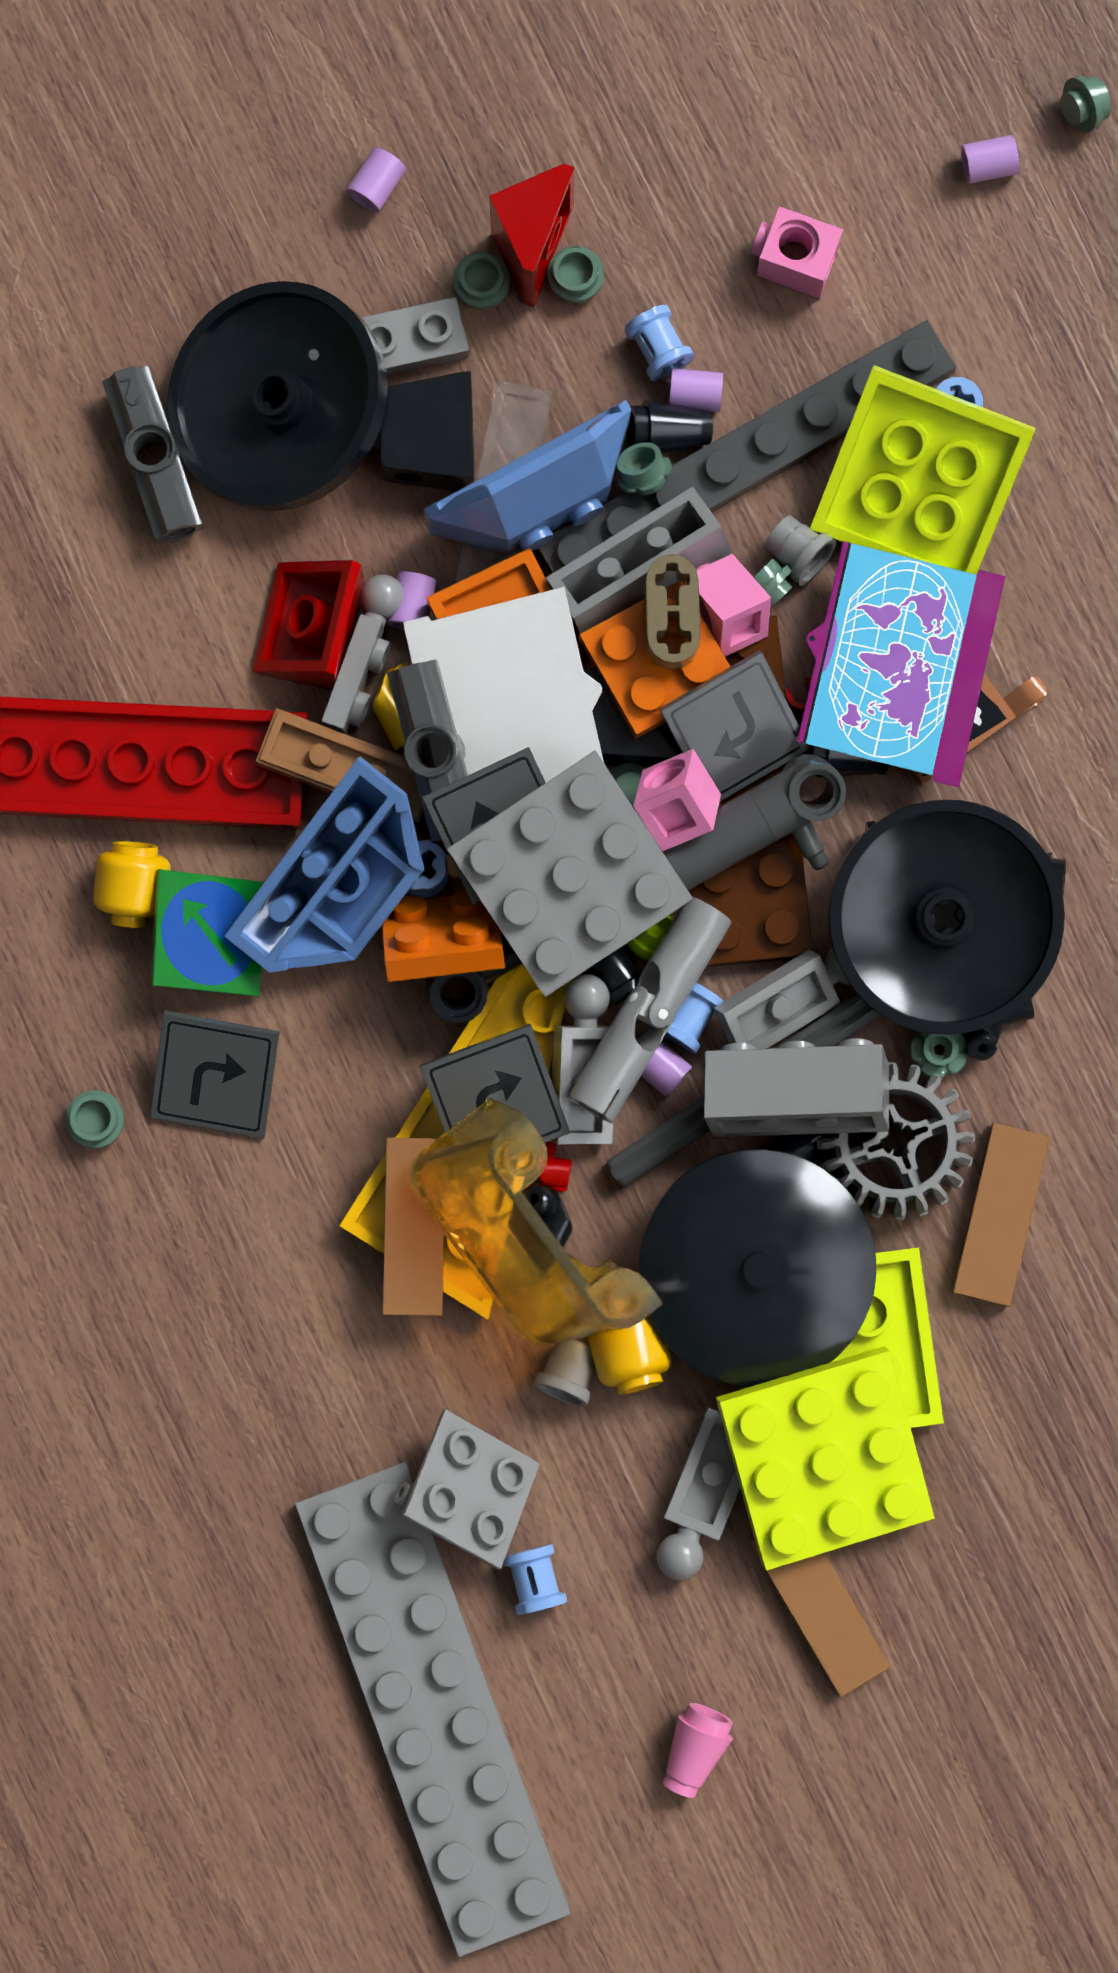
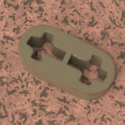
[644,554,700,670]

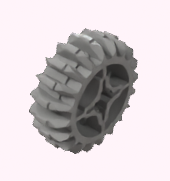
[817,1062,975,1221]

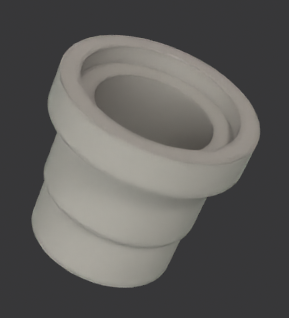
[764,515,836,586]
[532,1337,595,1407]

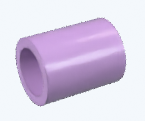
[961,135,1020,184]
[346,147,406,213]
[669,368,723,413]
[387,571,437,631]
[641,1041,693,1098]

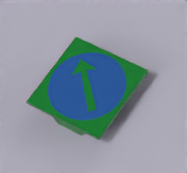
[151,869,264,997]

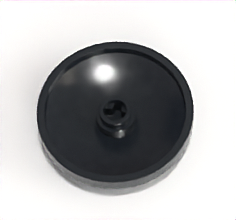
[167,281,387,511]
[828,799,1065,1034]
[638,1149,876,1387]

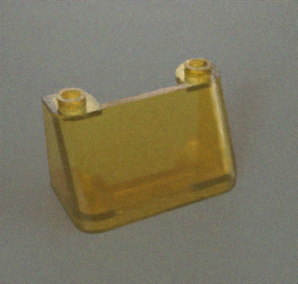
[409,1098,663,1345]

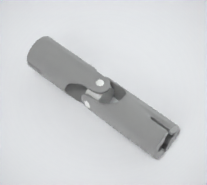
[568,897,732,1124]

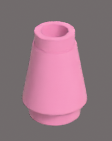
[662,1703,733,1798]

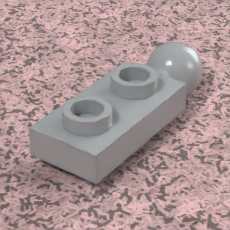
[309,297,469,375]
[322,574,403,735]
[714,946,850,1049]
[550,974,613,1144]
[656,1408,740,1581]

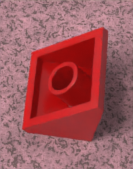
[489,163,575,308]
[252,560,365,690]

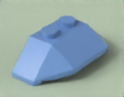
[424,399,631,555]
[224,757,424,973]

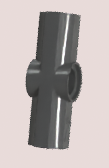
[102,366,204,544]
[387,660,468,843]

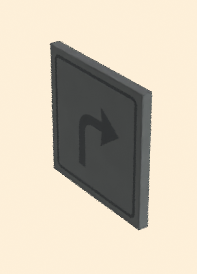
[659,650,810,801]
[422,747,546,904]
[150,1010,280,1139]
[420,1024,570,1175]

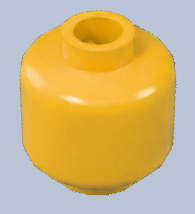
[93,841,171,928]
[588,1304,671,1395]

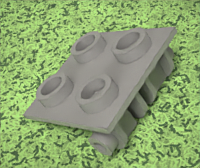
[394,1409,540,1570]

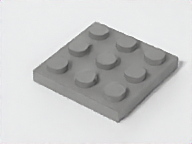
[447,750,693,997]

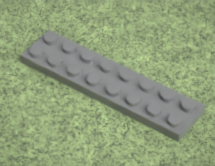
[295,1462,571,1957]

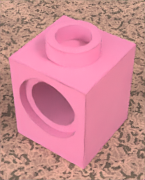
[751,206,843,299]
[684,554,771,657]
[633,749,721,852]

